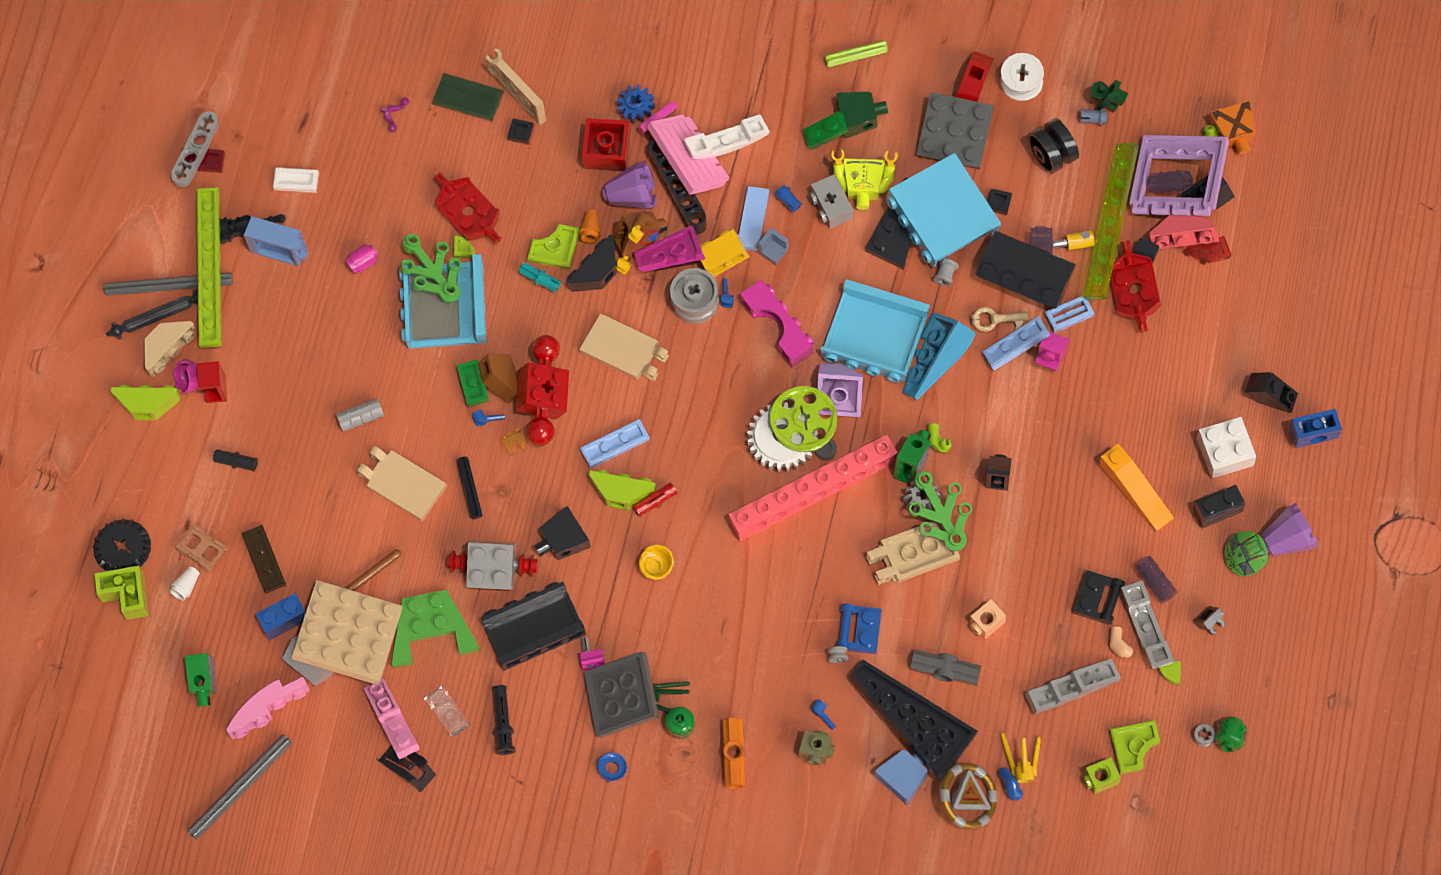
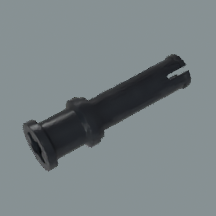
[492,685,516,755]

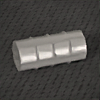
[336,398,384,432]

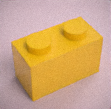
[701,229,750,277]

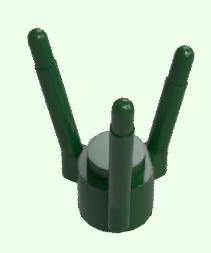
[652,681,690,713]

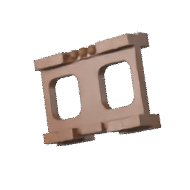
[176,524,228,573]

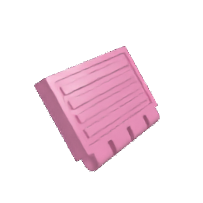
[647,114,729,195]

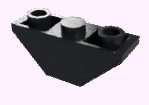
[567,235,617,292]

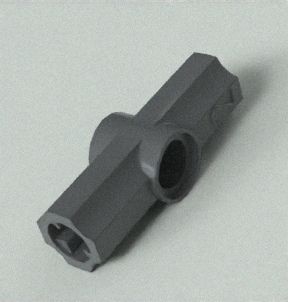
[910,649,981,686]

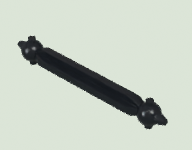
[106,289,198,339]

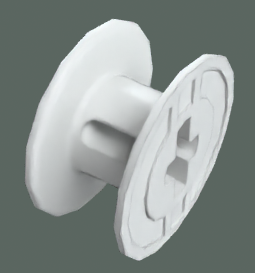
[1000,53,1044,101]

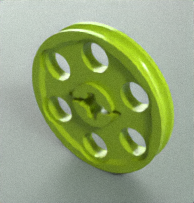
[770,386,837,452]

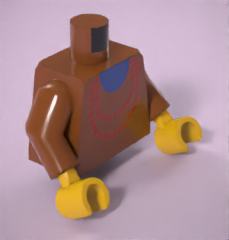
[613,210,667,275]

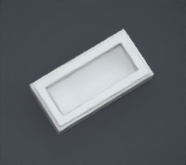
[273,168,319,193]

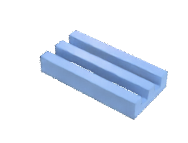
[1045,295,1094,333]

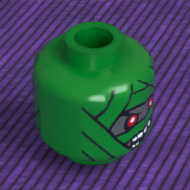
[665,706,695,739]
[1215,716,1247,753]

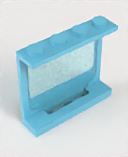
[399,254,487,349]

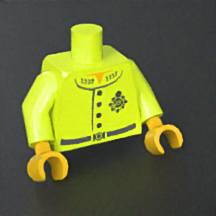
[831,149,898,210]

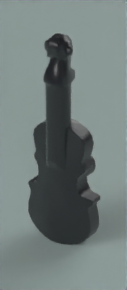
[220,214,286,245]

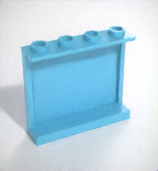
[886,153,1001,268]
[821,279,930,383]

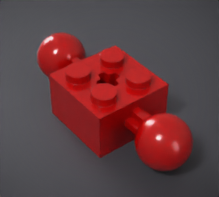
[516,335,569,446]

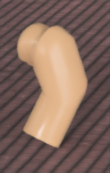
[1110,627,1133,658]

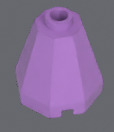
[603,161,657,208]
[1262,503,1319,556]

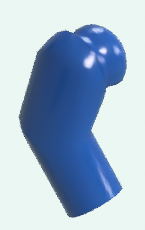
[998,768,1023,801]

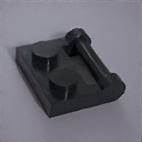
[1073,570,1125,625]

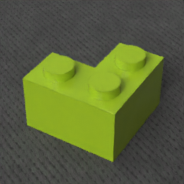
[95,566,149,620]

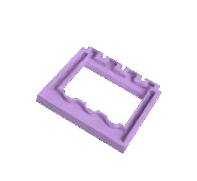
[1129,135,1229,216]

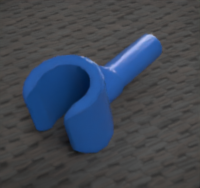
[721,278,734,308]
[472,410,505,427]
[811,699,836,730]

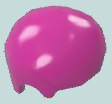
[174,359,198,394]

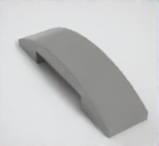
[1121,580,1174,669]

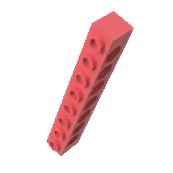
[729,435,898,541]

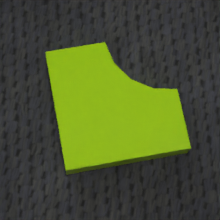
[527,224,580,270]
[1110,720,1160,775]

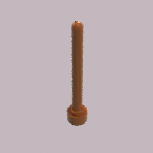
[345,549,401,591]

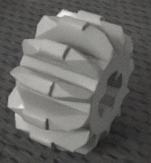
[903,478,942,513]

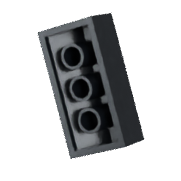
[975,231,1076,309]

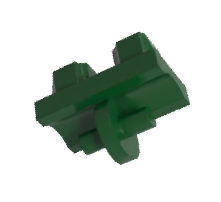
[1090,80,1128,112]

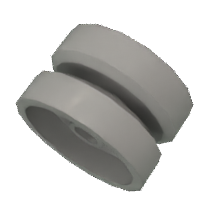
[670,268,719,324]

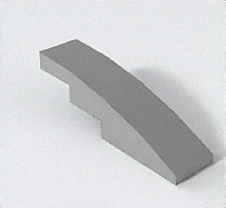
[1025,659,1121,715]

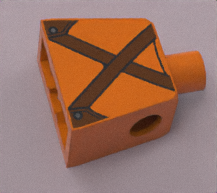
[1209,101,1256,155]

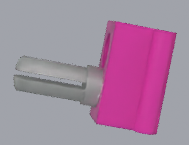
[580,637,605,671]

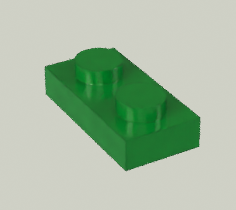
[803,111,848,150]
[457,359,489,407]

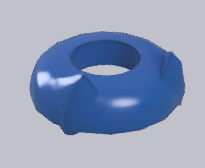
[598,752,627,783]

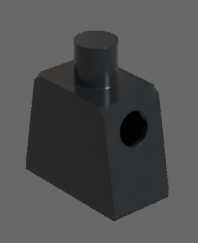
[534,506,591,560]

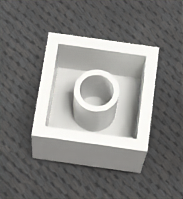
[1197,417,1256,479]

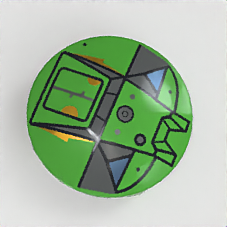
[1224,531,1269,576]

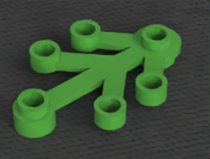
[400,234,462,303]
[908,471,972,551]

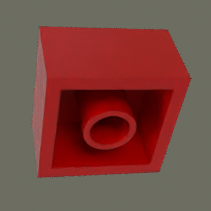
[582,118,631,171]

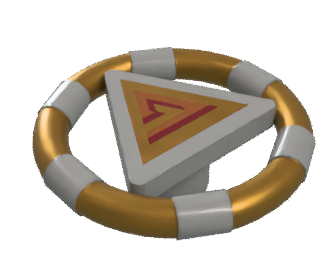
[940,763,997,830]

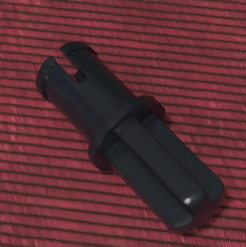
[213,449,258,472]

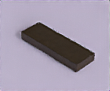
[242,525,287,594]

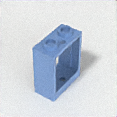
[244,216,308,267]

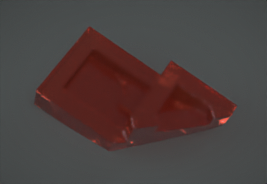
[1183,236,1232,266]

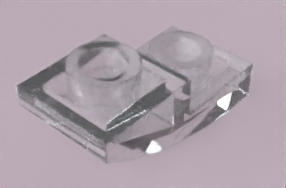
[424,686,470,738]

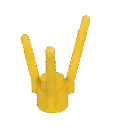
[1000,733,1041,783]

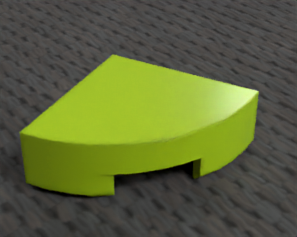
[454,236,476,259]
[1158,661,1181,685]

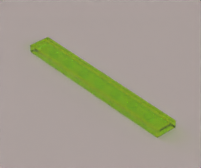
[1083,142,1139,301]

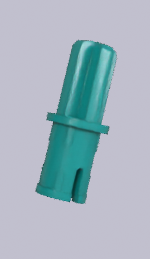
[519,262,562,293]

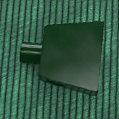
[836,92,888,139]

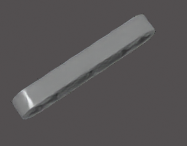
[171,111,219,188]

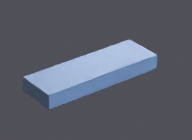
[739,186,770,251]
[982,316,1050,370]
[580,419,650,469]

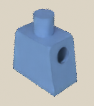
[875,750,928,806]

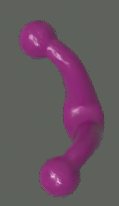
[380,97,409,132]

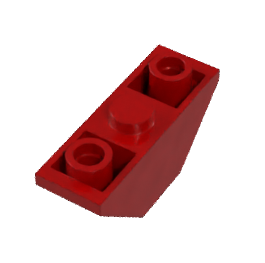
[956,51,994,102]

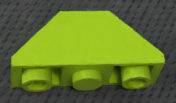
[111,385,181,420]
[589,470,657,511]

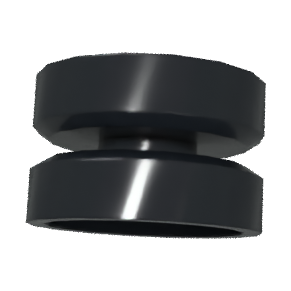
[1028,118,1080,174]

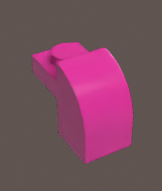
[1035,331,1069,371]

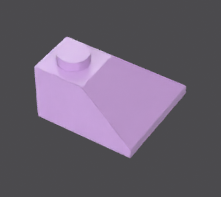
[818,363,863,417]

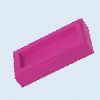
[637,101,678,136]

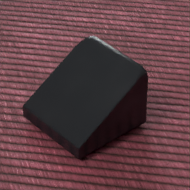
[1133,238,1160,263]

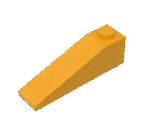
[1099,444,1174,532]

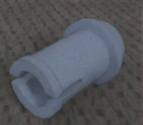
[1081,108,1107,126]

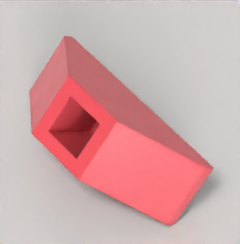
[1150,210,1219,249]

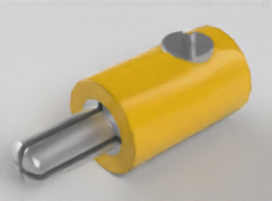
[1052,230,1095,250]

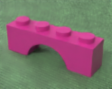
[740,279,814,368]

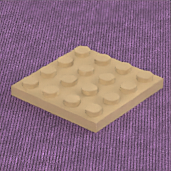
[292,580,403,685]

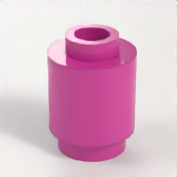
[345,244,379,274]

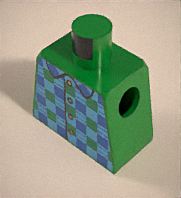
[893,430,931,485]
[185,653,216,707]

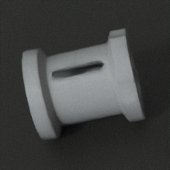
[933,258,959,287]

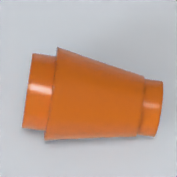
[579,210,601,243]

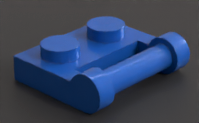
[836,604,882,654]

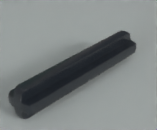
[457,456,483,520]

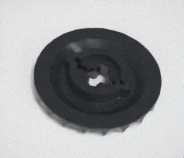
[93,518,151,571]

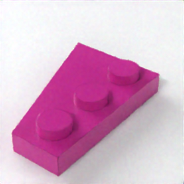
[634,225,706,272]

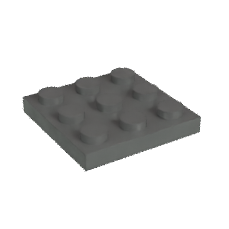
[916,92,994,169]
[584,651,659,738]

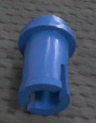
[775,185,802,213]

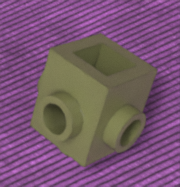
[799,730,835,765]

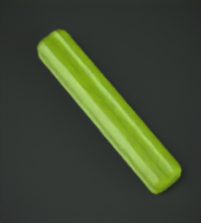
[825,40,888,67]

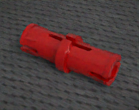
[633,482,678,517]

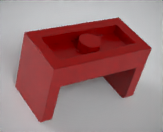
[197,361,227,403]

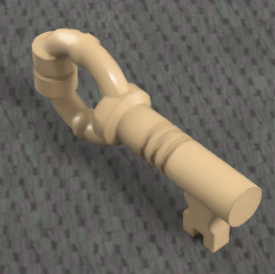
[971,306,1028,332]

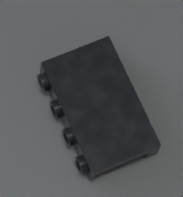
[481,582,586,671]

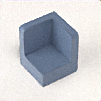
[758,228,789,266]

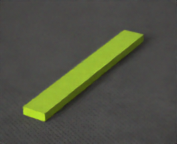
[197,187,222,348]

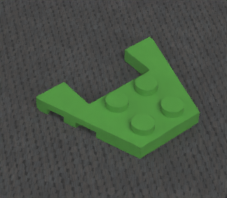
[392,590,480,669]

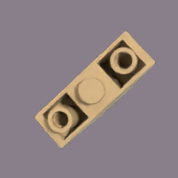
[145,321,197,378]

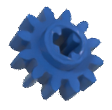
[617,84,655,123]

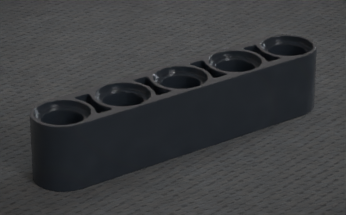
[648,139,707,234]

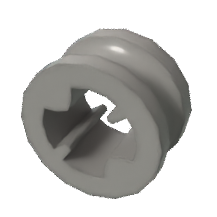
[827,646,848,663]
[1193,724,1215,747]

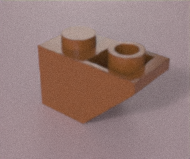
[478,354,517,403]

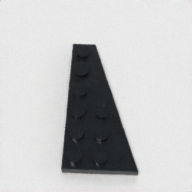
[849,659,978,782]

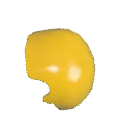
[638,544,674,581]

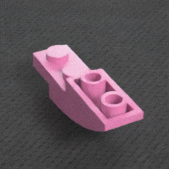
[227,677,310,739]
[363,678,420,759]

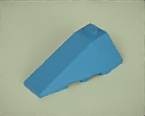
[903,312,976,400]

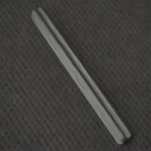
[103,272,233,296]
[188,734,292,839]

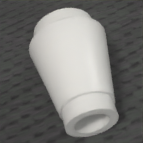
[170,566,200,601]

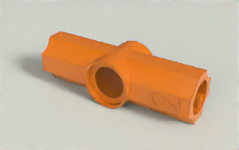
[723,718,745,790]

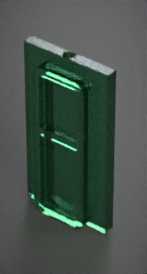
[432,73,504,122]

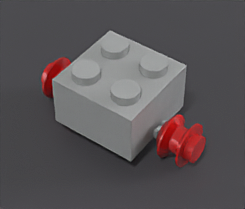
[447,540,538,590]

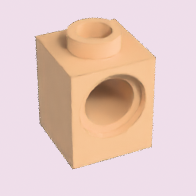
[970,600,1006,639]

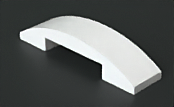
[684,115,770,159]

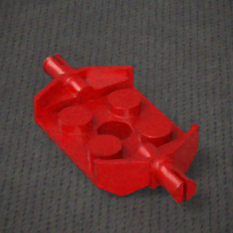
[434,172,502,244]
[1108,240,1161,333]

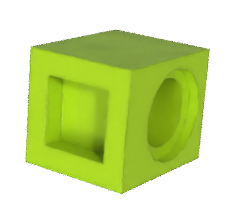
[1083,758,1121,794]

